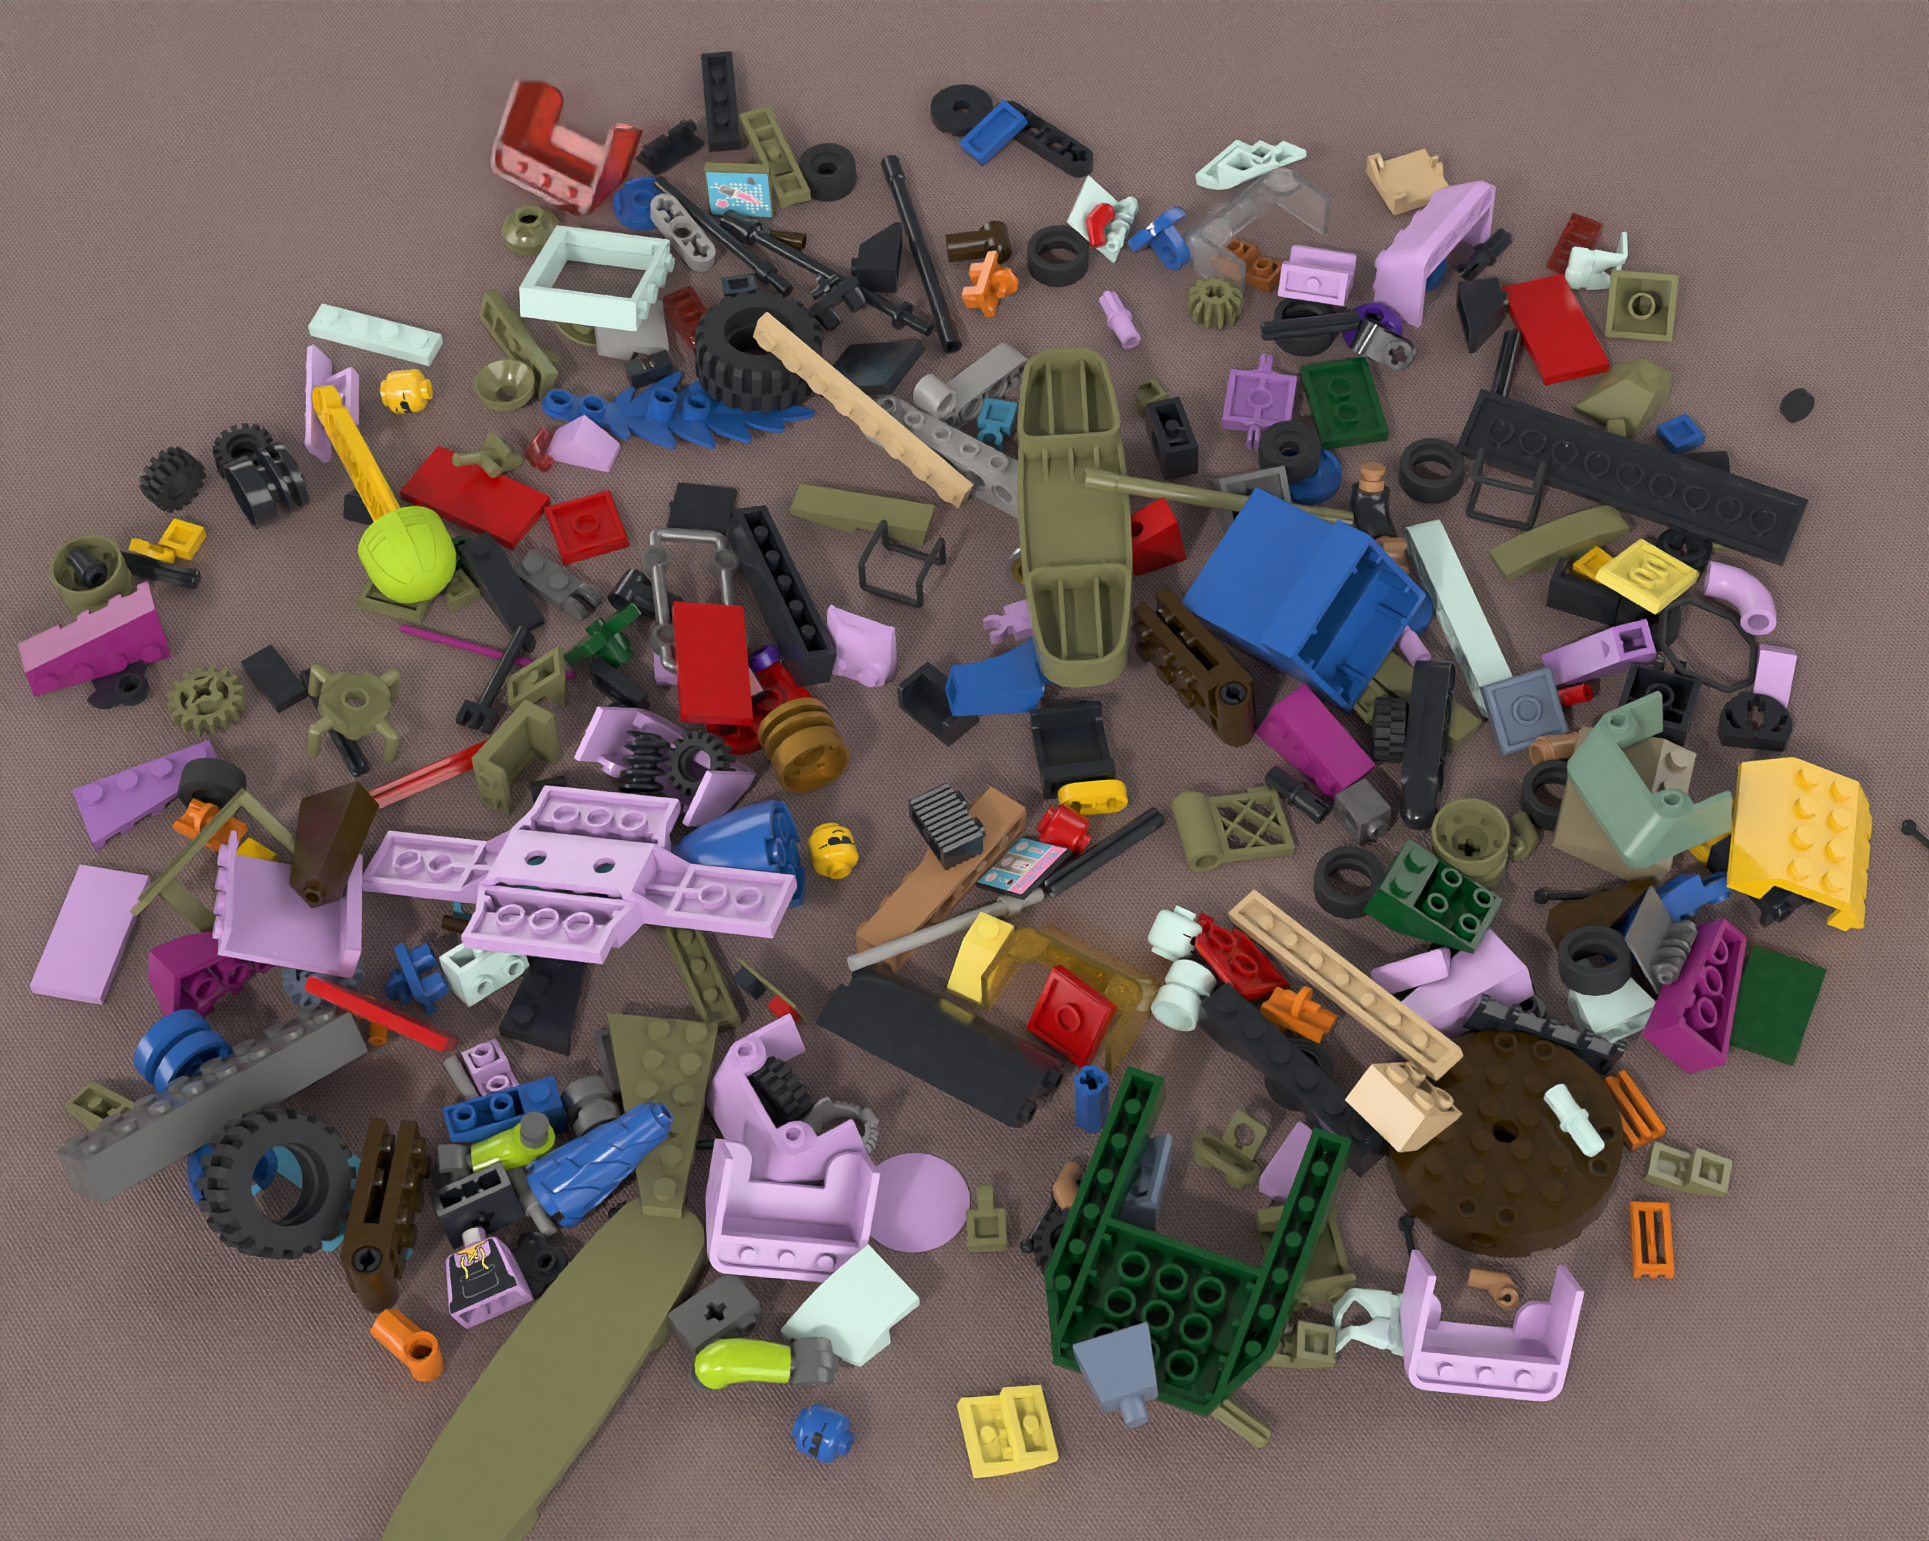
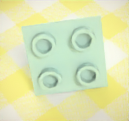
[1067,176,1139,263]

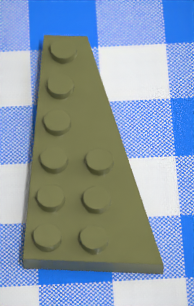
[607,1012,719,1218]

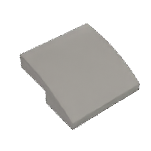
[594,300,669,361]

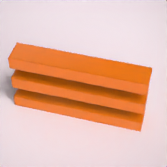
[1604,1069,1666,1151]
[1628,1201,1675,1279]

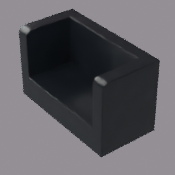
[1546,556,1624,627]
[897,661,979,747]

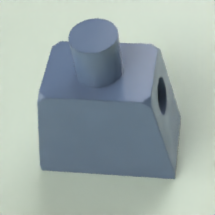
[1073,1322,1158,1428]

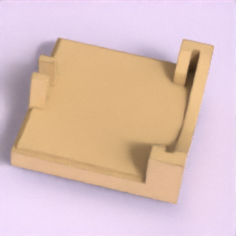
[1366,149,1449,215]

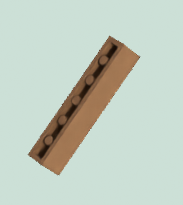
[855,787,1026,973]

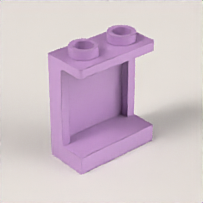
[1278,245,1357,306]

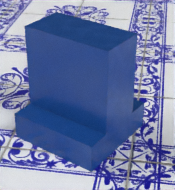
[1181,487,1426,714]

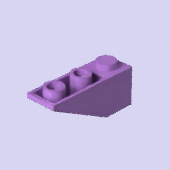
[1541,619,1656,688]

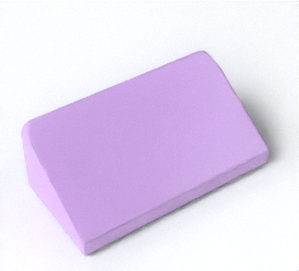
[1370,947,1451,994]
[1259,1121,1312,1205]

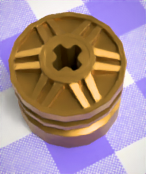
[757,697,850,794]

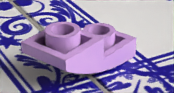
[461,1038,519,1097]

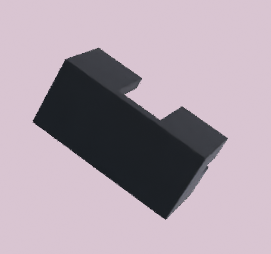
[624,350,673,389]

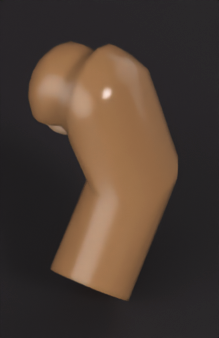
[1053,1162,1083,1212]
[1468,1267,1521,1310]

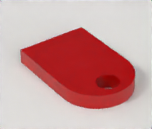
[705,661,815,755]

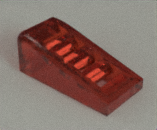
[1546,212,1603,275]
[663,286,707,355]

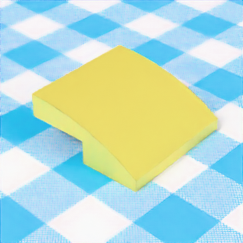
[957,1385,1059,1478]

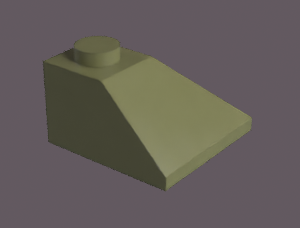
[1605,270,1679,342]
[1574,358,1673,440]

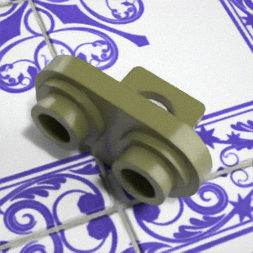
[1191,1108,1270,1190]

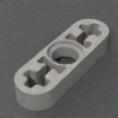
[650,194,715,272]

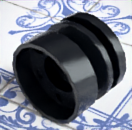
[223,440,310,529]

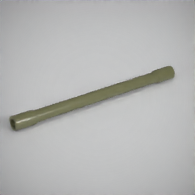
[1081,467,1354,526]

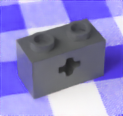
[667,1274,762,1361]

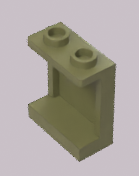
[472,699,562,815]
[1255,1202,1357,1312]

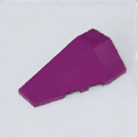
[148,931,275,1018]

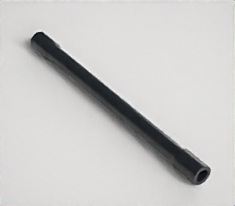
[881,155,962,353]

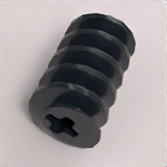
[617,730,671,797]

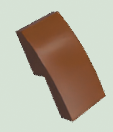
[1213,237,1283,293]

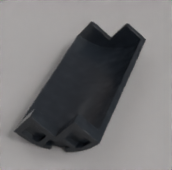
[816,963,1066,1128]

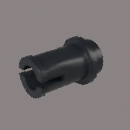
[66,546,107,587]

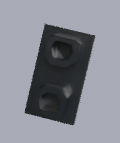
[808,273,867,332]

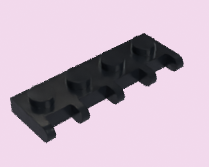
[1462,992,1626,1076]

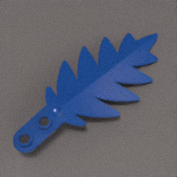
[541,371,815,449]

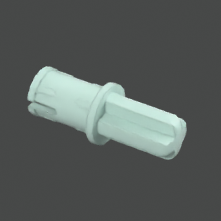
[1544,1084,1604,1157]

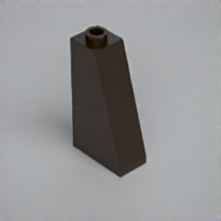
[289,781,379,908]

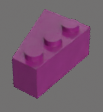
[1255,683,1375,802]

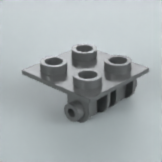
[1625,886,1698,994]

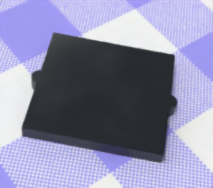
[667,483,737,537]

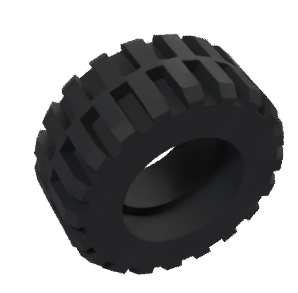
[695,290,823,414]
[197,1108,357,1260]

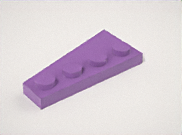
[72,740,217,852]

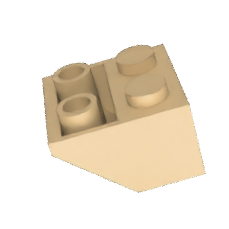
[1345,1062,1462,1152]

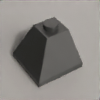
[1209,465,1292,534]

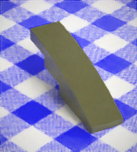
[1488,505,1630,583]

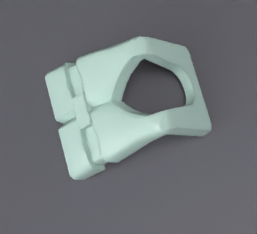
[1564,232,1628,290]
[1332,1288,1404,1357]

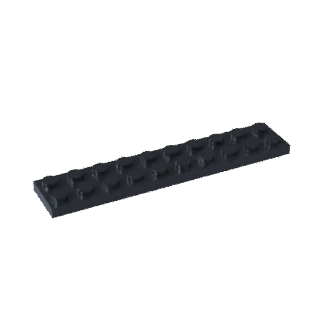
[1455,389,1809,567]

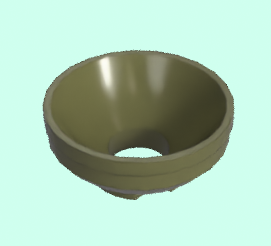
[502,205,560,256]
[474,358,535,412]

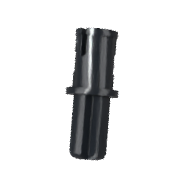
[1457,228,1512,281]
[1265,766,1332,824]

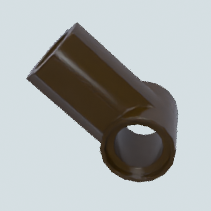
[945,221,1012,264]

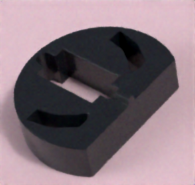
[1717,693,1793,752]

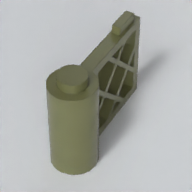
[1171,786,1295,872]

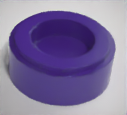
[748,643,782,673]

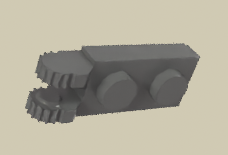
[513,549,603,621]

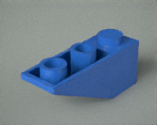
[442,1075,569,1142]

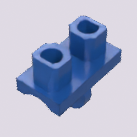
[384,943,451,1016]

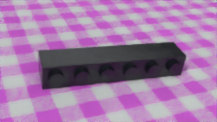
[727,505,837,687]

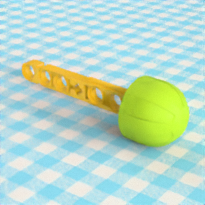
[312,385,456,604]

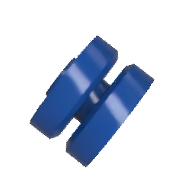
[133,1009,234,1094]

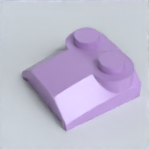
[827,605,898,687]

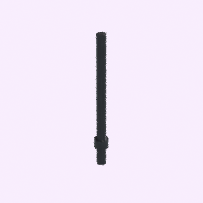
[653,176,793,296]

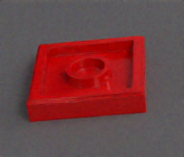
[544,490,629,566]
[1026,964,1118,1069]

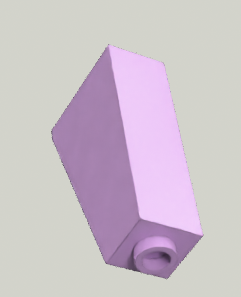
[1401,928,1534,1040]

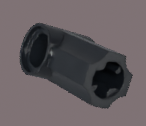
[607,569,682,624]

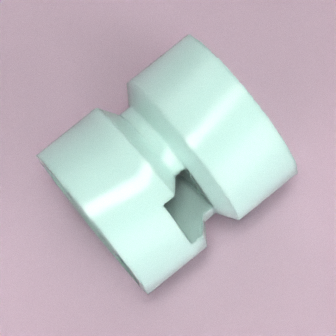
[1151,960,1217,1031]

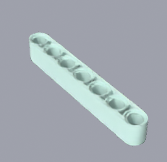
[1403,519,1513,719]

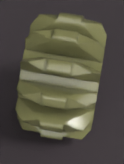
[1187,274,1243,330]

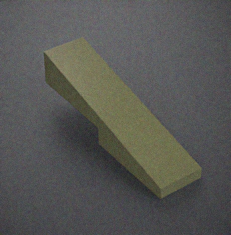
[789,484,935,547]
[1372,651,1482,754]

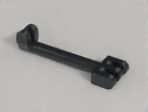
[456,626,536,735]

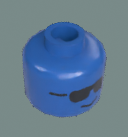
[791,1403,855,1464]

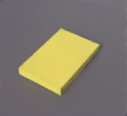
[1595,539,1700,615]

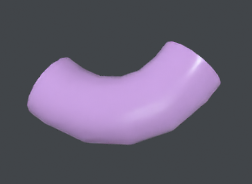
[1704,561,1776,635]

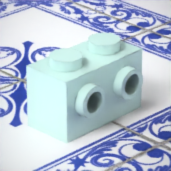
[439,943,530,1007]

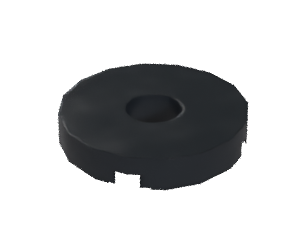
[930,84,993,137]

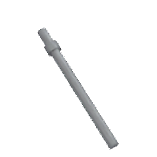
[847,887,1044,971]
[444,1056,557,1238]

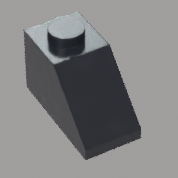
[851,222,903,293]
[1456,278,1508,353]

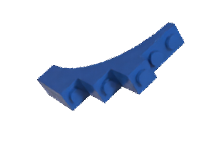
[945,636,1055,716]

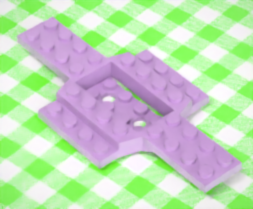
[362,785,797,964]

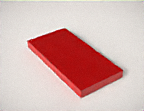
[1500,274,1610,386]
[400,445,551,550]
[672,601,753,726]
[304,976,459,1052]

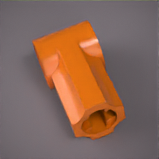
[370,1307,445,1382]

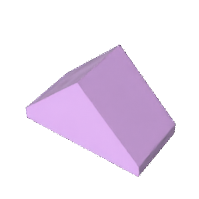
[545,415,620,473]
[1752,643,1797,709]

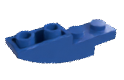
[1604,872,1733,964]

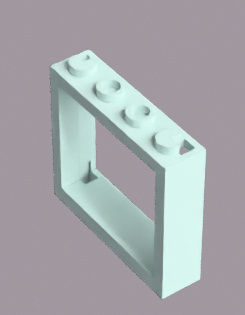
[519,225,675,332]

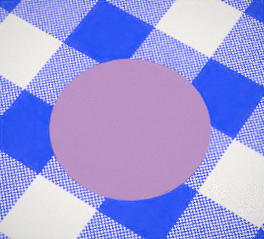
[870,1153,970,1253]

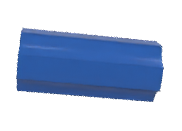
[1074,1065,1109,1133]

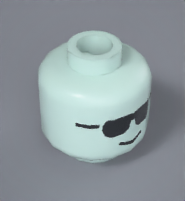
[1148,905,1202,962]

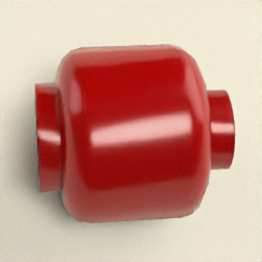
[1035,804,1092,857]

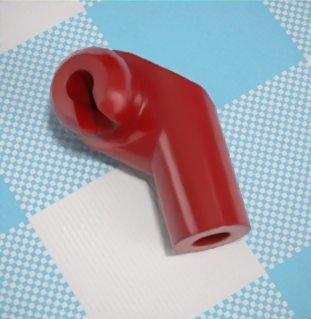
[1085,203,1115,248]
[1557,684,1593,708]

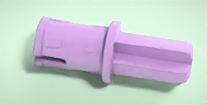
[1099,291,1141,349]

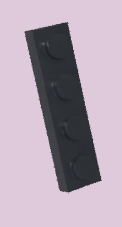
[701,51,741,152]

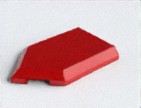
[1195,912,1291,1002]

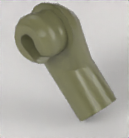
[1508,811,1539,860]

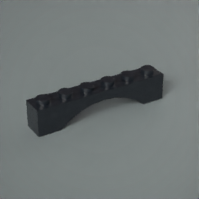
[1199,982,1388,1178]

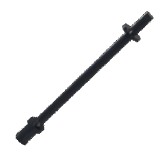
[720,209,934,337]

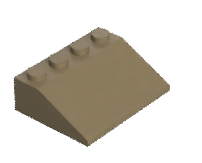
[1551,726,1696,887]

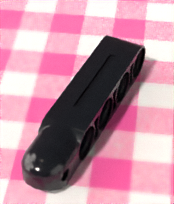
[1400,660,1456,831]

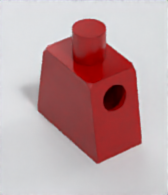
[1131,497,1187,576]

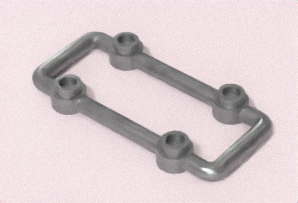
[641,527,749,674]

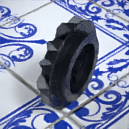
[1655,528,1712,570]

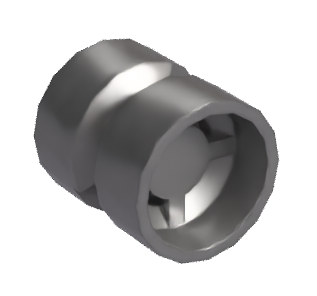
[561,1076,622,1138]

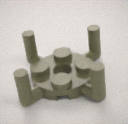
[306,663,401,762]

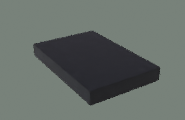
[819,340,925,397]

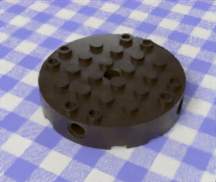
[1385,1031,1624,1258]

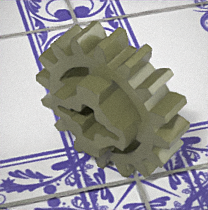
[166,665,246,736]

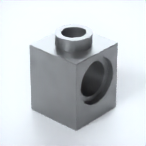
[1333,778,1391,846]

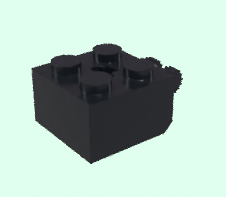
[1617,655,1703,748]

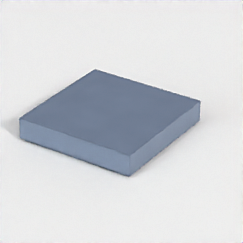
[1479,666,1569,756]

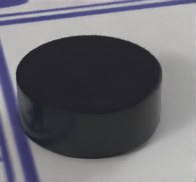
[1779,388,1815,423]

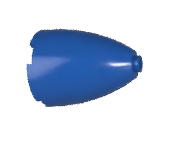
[671,799,806,909]

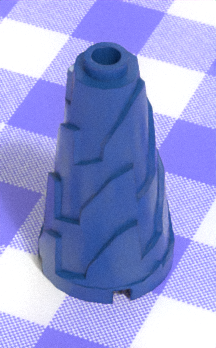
[525,1101,674,1228]

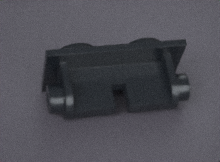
[635,119,704,176]

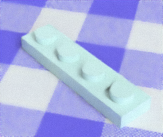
[308,303,443,366]

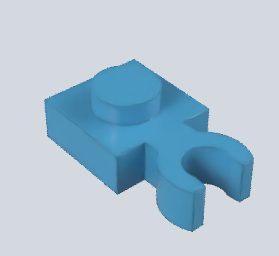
[977,398,1018,452]

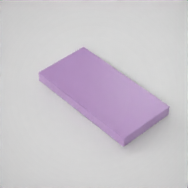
[30,864,151,1005]

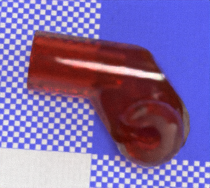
[525,428,554,473]

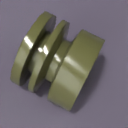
[50,534,137,620]
[1430,798,1510,891]

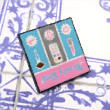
[975,836,1072,900]

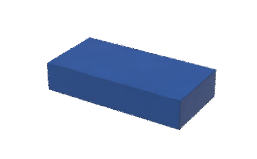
[958,100,1028,167]

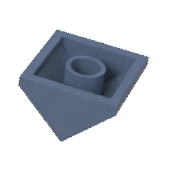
[1118,1133,1173,1231]

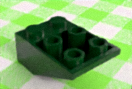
[1363,838,1503,954]

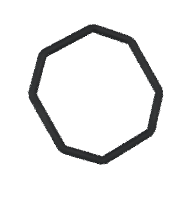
[1658,597,1757,693]

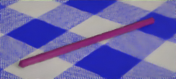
[399,624,577,680]

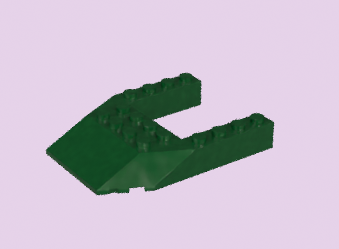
[1044,1066,1352,1418]

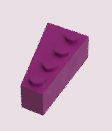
[18,581,171,696]
[1642,918,1747,1074]

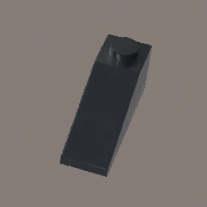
[457,531,545,636]

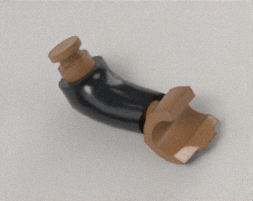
[1349,462,1410,575]

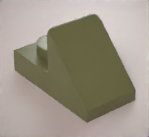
[507,647,565,710]

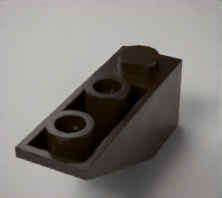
[1546,877,1654,962]

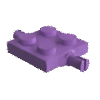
[1222,354,1297,449]

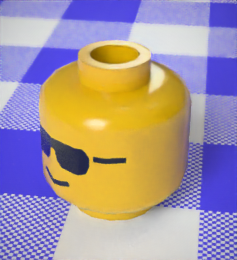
[381,369,433,414]
[806,823,859,880]

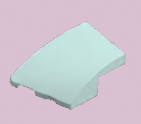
[1195,140,1307,190]
[781,1244,920,1367]

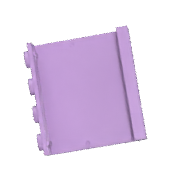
[212,830,363,979]

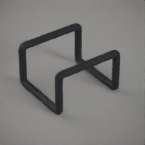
[1466,448,1546,531]
[858,519,946,608]

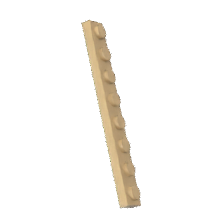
[753,312,974,509]
[1228,889,1463,1081]

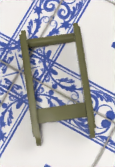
[129,788,296,933]

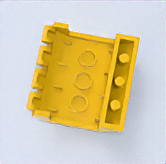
[1726,757,1872,931]

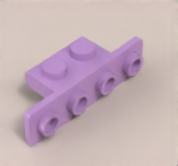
[304,345,359,464]

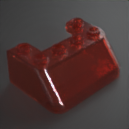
[489,80,643,216]

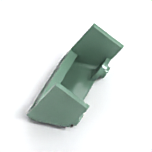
[1567,691,1732,869]

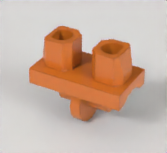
[961,251,1019,317]
[172,798,249,853]
[1260,986,1338,1044]

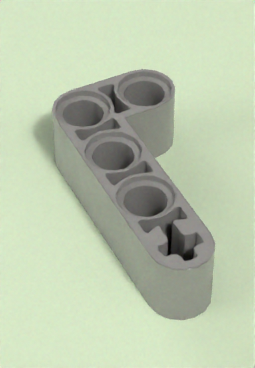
[913,342,1029,430]

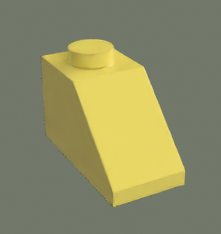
[947,912,1015,1006]

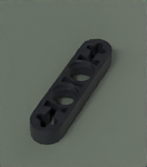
[995,101,1093,178]

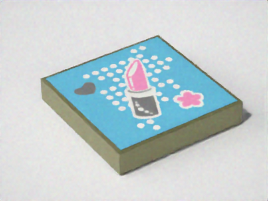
[704,162,775,218]

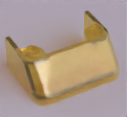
[981,925,1162,1075]

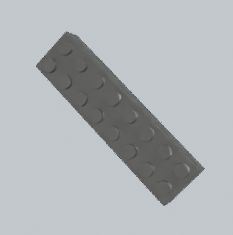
[56,1003,368,1203]

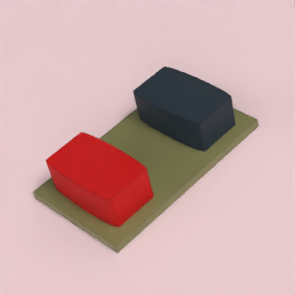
[733,957,809,1023]

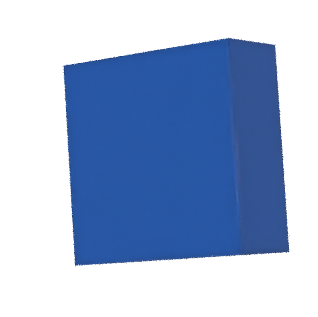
[1656,413,1705,454]

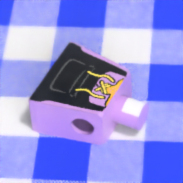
[446,1227,534,1330]

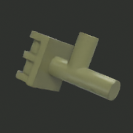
[452,431,523,478]

